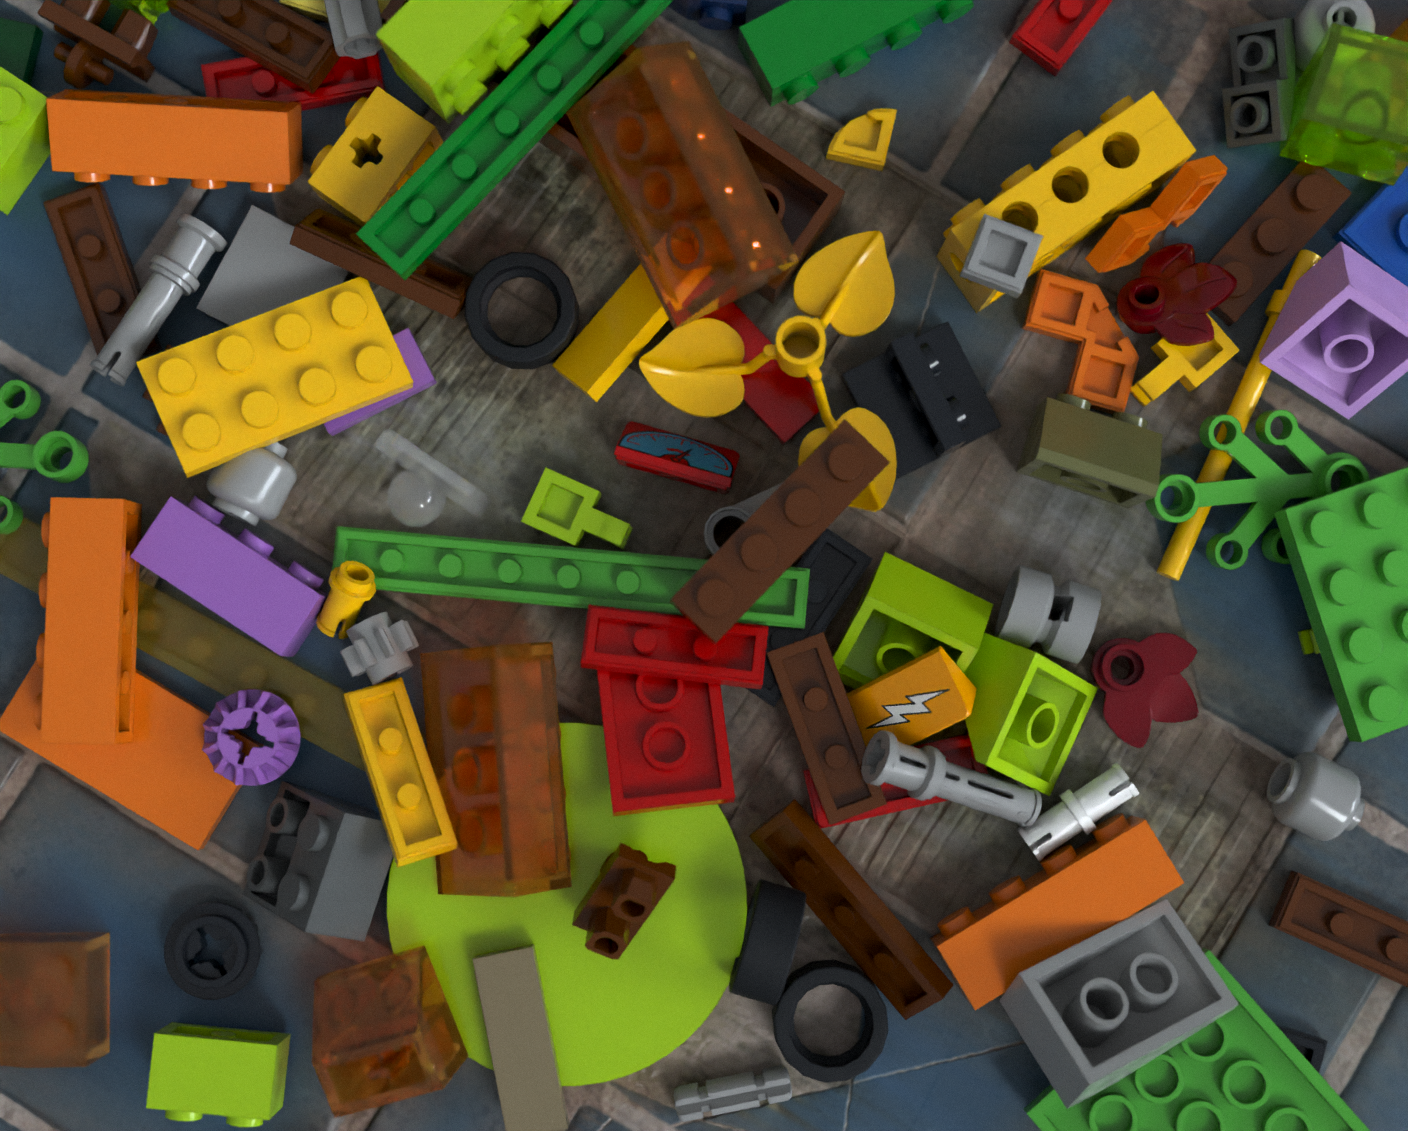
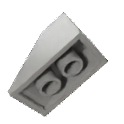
[999,899,1239,1109]

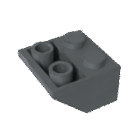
[243,780,393,941]

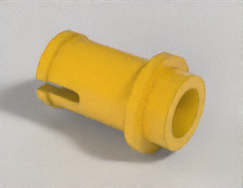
[316,561,376,639]

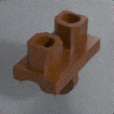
[37,0,158,90]
[572,843,676,959]

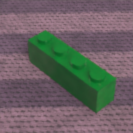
[738,0,974,107]

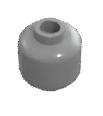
[1294,0,1376,78]
[206,442,297,526]
[1267,752,1365,841]

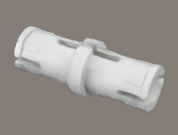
[1017,762,1139,862]

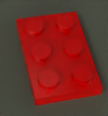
[597,670,735,816]

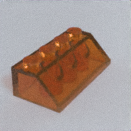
[566,41,799,329]
[420,641,572,897]

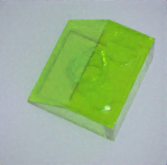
[1279,23,1408,186]

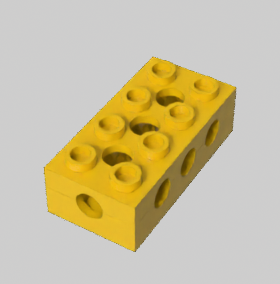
[936,90,1196,314]

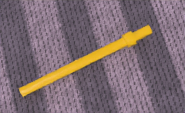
[1156,249,1322,581]

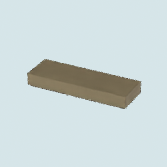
[473,944,569,1131]

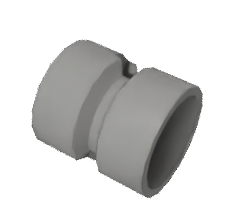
[994,565,1102,664]

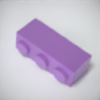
[130,495,328,657]

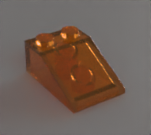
[0,932,110,1068]

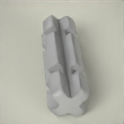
[673,1065,793,1122]

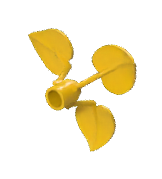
[639,231,897,512]

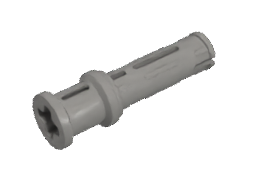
[89,213,227,387]
[861,730,1042,827]

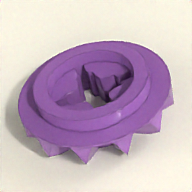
[202,689,301,786]

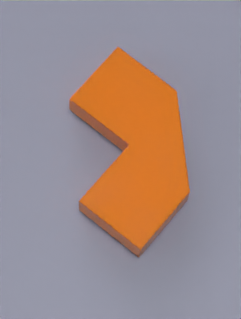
[1085,155,1228,273]
[1022,269,1139,414]

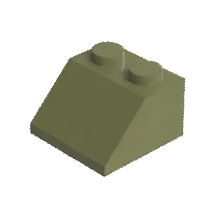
[1016,393,1163,508]

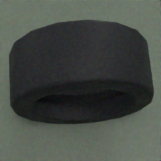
[464,252,579,369]
[729,879,806,1005]
[772,959,889,1083]

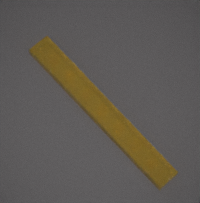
[0,512,427,772]

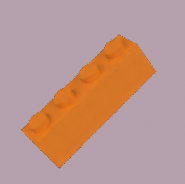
[46,89,303,193]
[33,497,142,745]
[930,813,1184,1010]

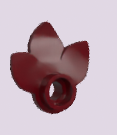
[1116,243,1237,346]
[1091,633,1199,749]

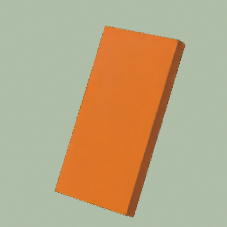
[0,659,264,850]

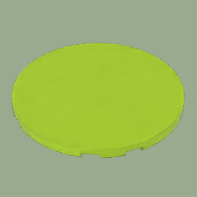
[387,722,747,1086]

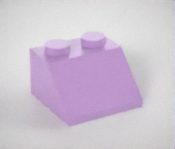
[1259,241,1408,420]

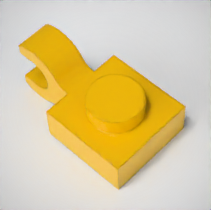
[1130,313,1240,407]

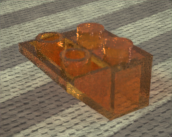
[312,945,469,1118]

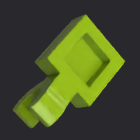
[521,467,633,549]

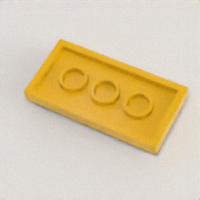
[136,276,414,478]

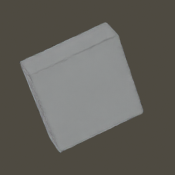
[959,214,1043,298]

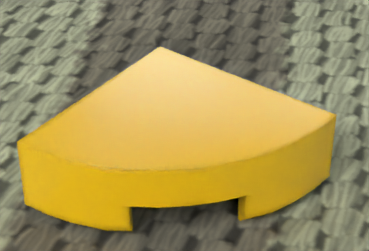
[826,108,897,171]

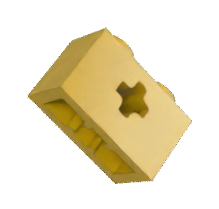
[308,86,443,227]

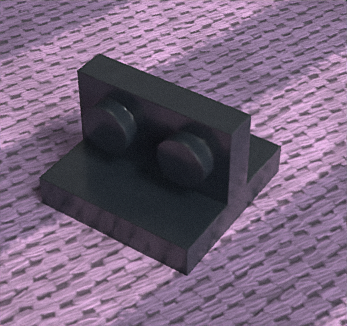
[841,321,1001,481]

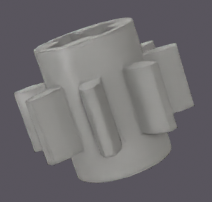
[339,612,419,685]

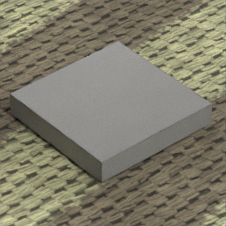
[197,205,354,326]

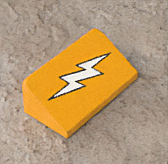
[847,646,977,747]

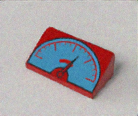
[614,422,740,495]

